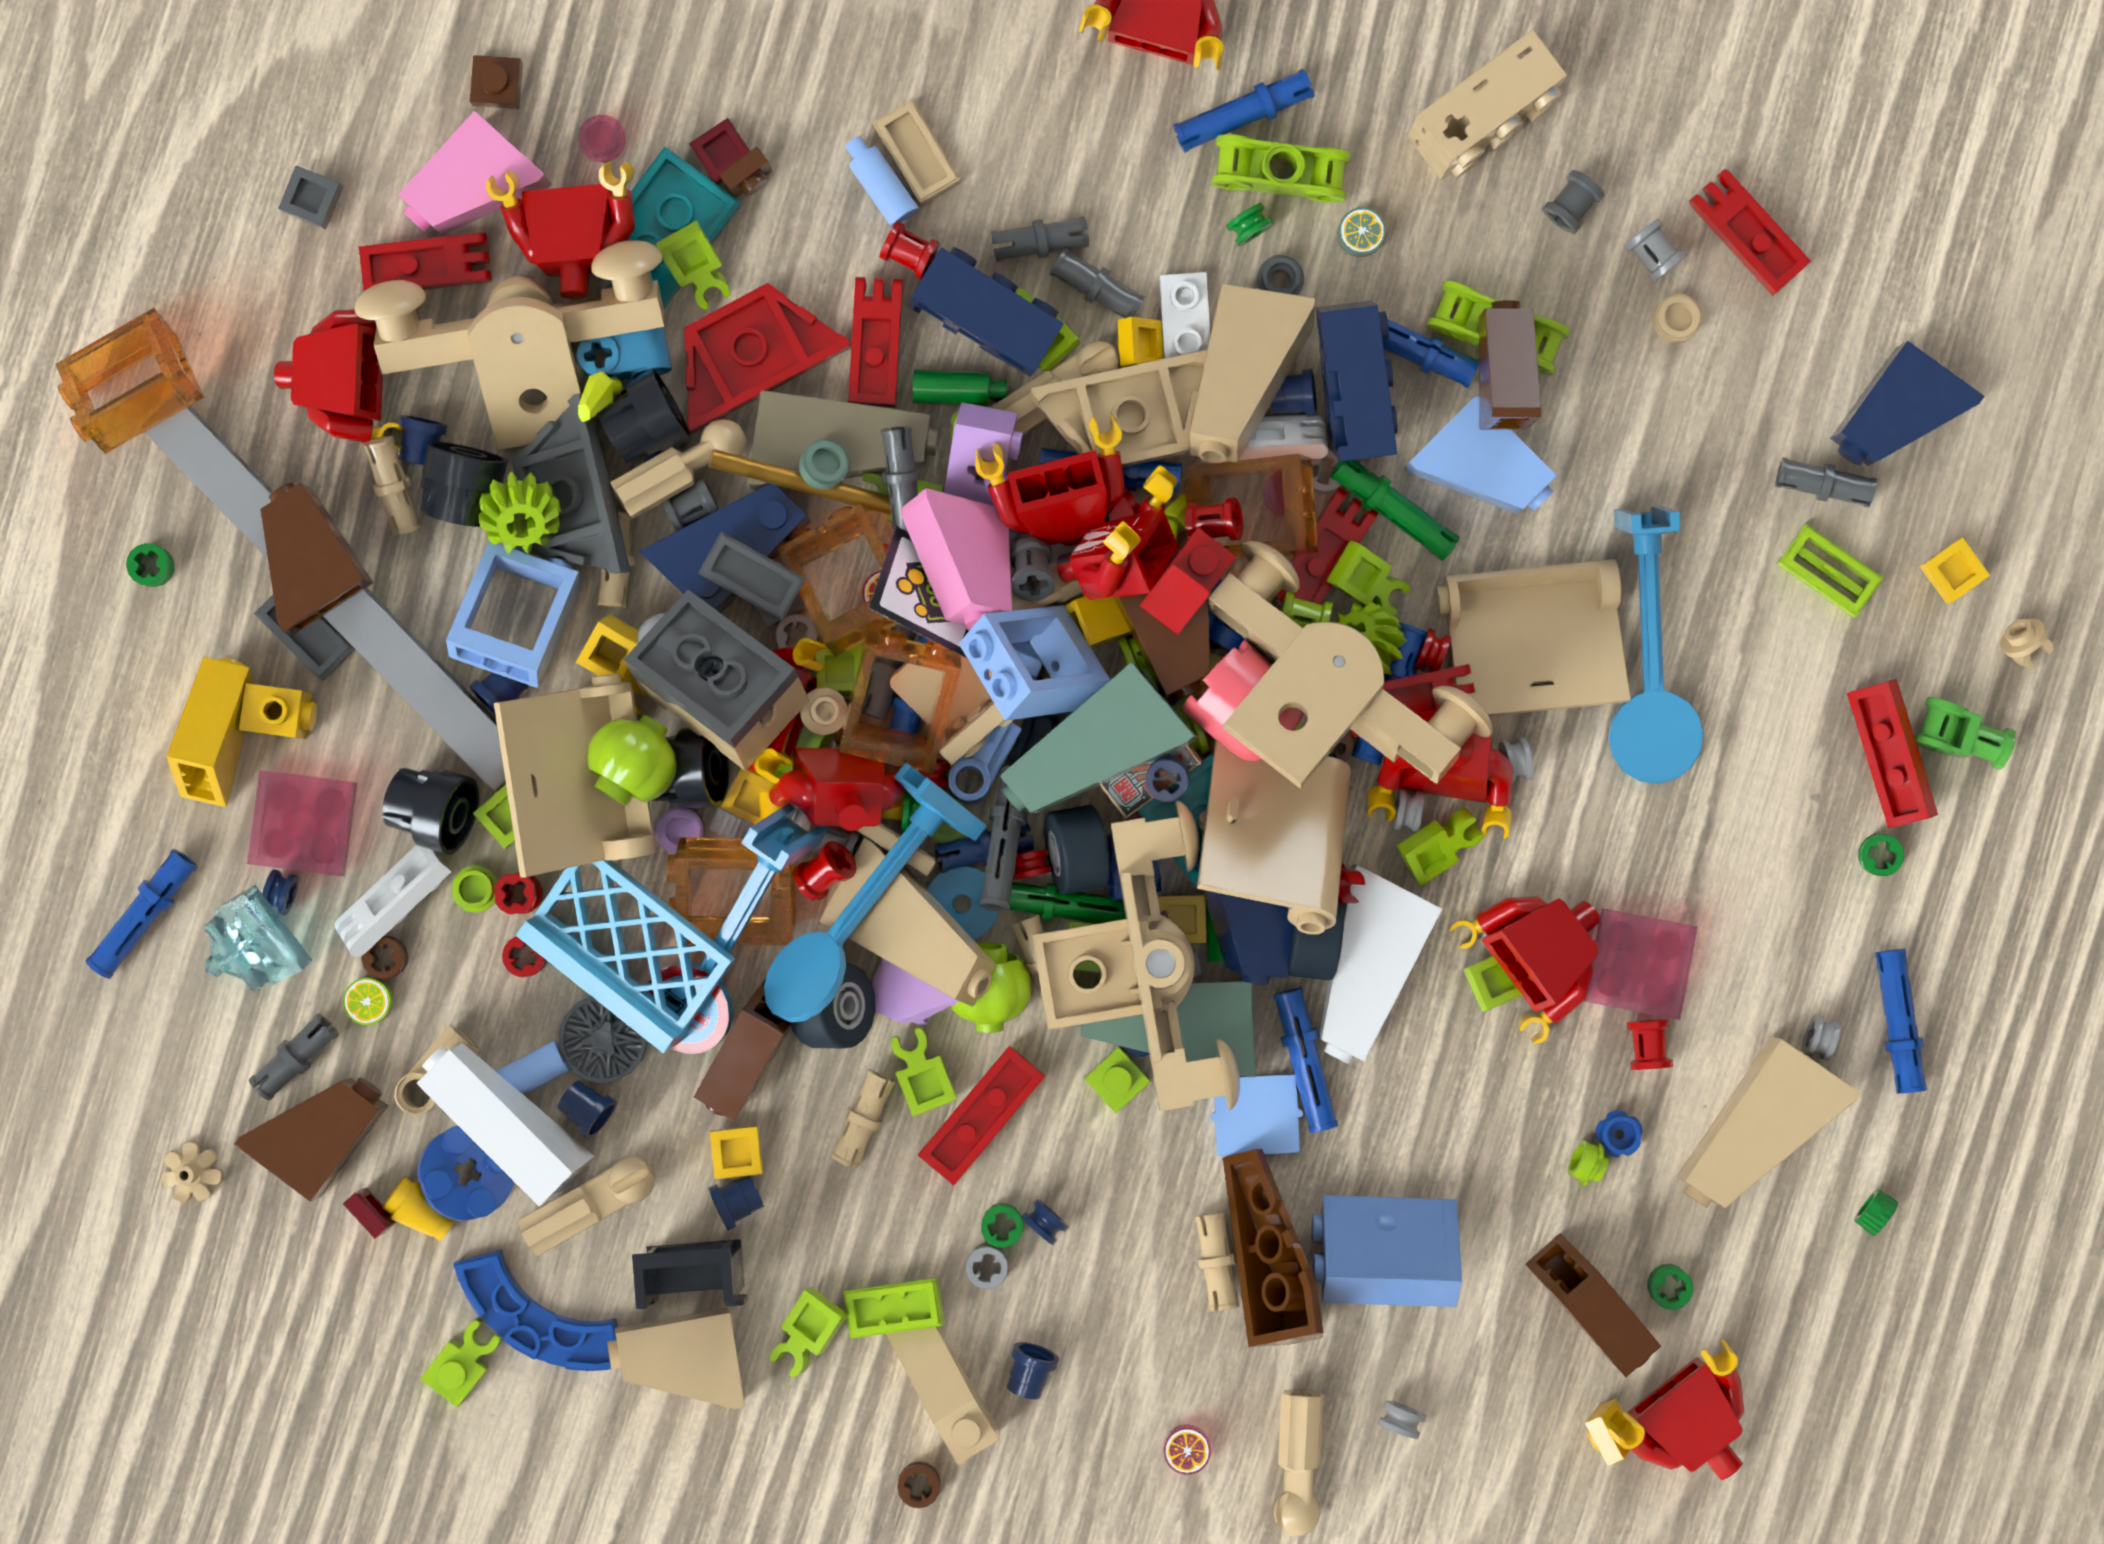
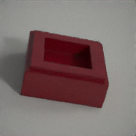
[689,118,750,185]
[343,1188,396,1239]

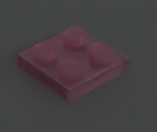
[247,770,357,876]
[1584,908,1698,1020]

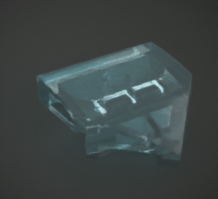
[205,885,312,993]

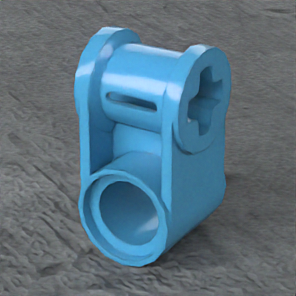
[577,327,672,381]

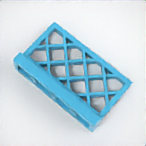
[516,860,736,1053]

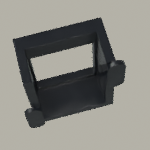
[632,1239,748,1309]

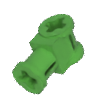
[1914,697,2016,770]

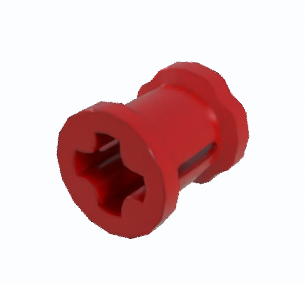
[879,221,940,280]
[1185,497,1243,541]
[793,841,856,901]
[494,872,543,915]
[1627,1019,1673,1070]

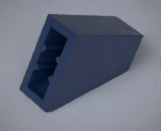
[1830,341,1985,466]
[1196,851,1294,985]

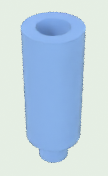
[845,136,919,228]
[496,1040,571,1095]

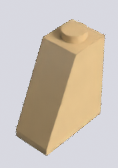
[607,1308,745,1409]

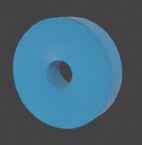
[927,866,999,940]

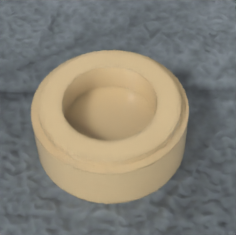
[1652,293,1702,343]

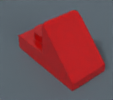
[1139,527,1237,635]

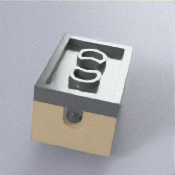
[623,590,809,771]

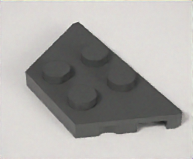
[512,393,631,574]

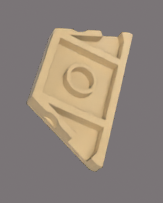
[1029,350,1208,468]

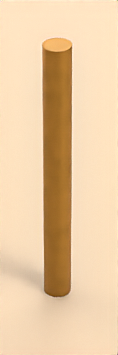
[709,449,891,515]

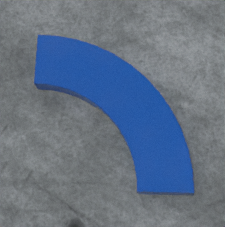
[453,1250,618,1371]

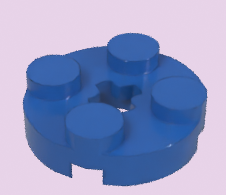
[417,1126,514,1221]

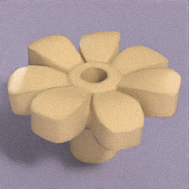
[161,1142,224,1202]

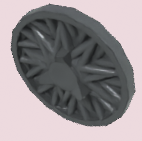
[558,996,648,1083]

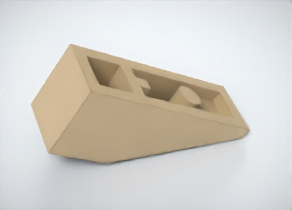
[886,1327,1000,1465]

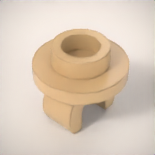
[2000,618,2054,671]
[799,687,848,735]

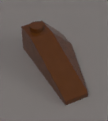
[1222,1149,1324,1347]

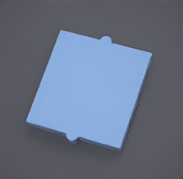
[1210,1074,1303,1156]

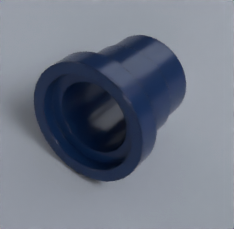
[1271,369,1317,417]
[399,415,448,465]
[469,672,529,716]
[557,1080,617,1139]
[708,1175,764,1231]
[1007,1342,1059,1400]

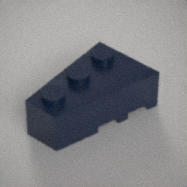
[907,247,1064,377]
[1315,300,1398,462]
[639,484,811,613]

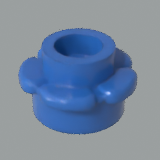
[1595,1110,1643,1157]

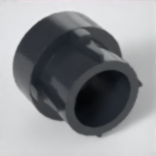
[597,368,692,464]
[420,441,508,527]
[651,727,729,808]
[382,768,479,855]

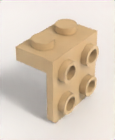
[890,640,1013,765]

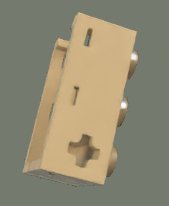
[1407,29,1567,181]

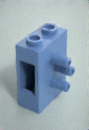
[1311,1195,1462,1307]

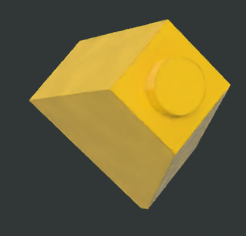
[166,657,254,807]

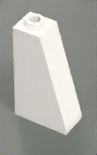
[1318,865,1442,1064]
[417,1043,595,1207]

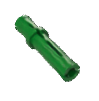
[1329,460,1460,561]
[1009,882,1127,924]

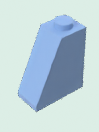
[1404,396,1557,514]

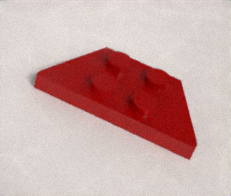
[684,283,851,433]

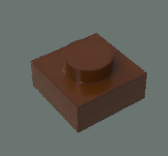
[470,55,523,109]
[719,146,772,198]

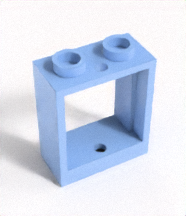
[446,541,580,688]
[958,605,1110,721]

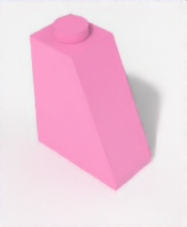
[398,111,552,235]
[901,488,1012,631]

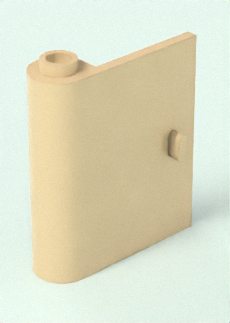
[1436,559,1631,716]
[494,673,657,877]
[1197,740,1351,934]

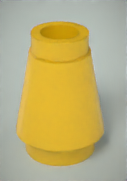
[382,1176,455,1241]

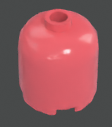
[1182,639,1303,763]

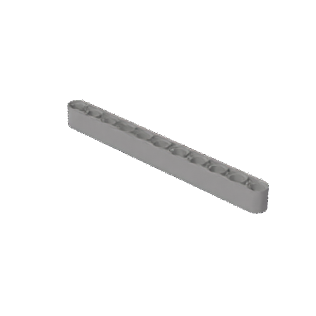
[139,392,506,792]

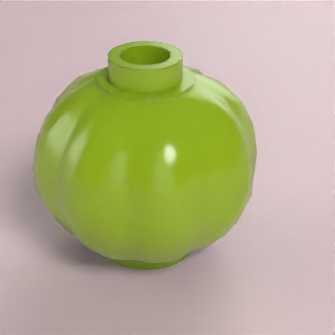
[587,714,677,806]
[950,942,1032,1033]

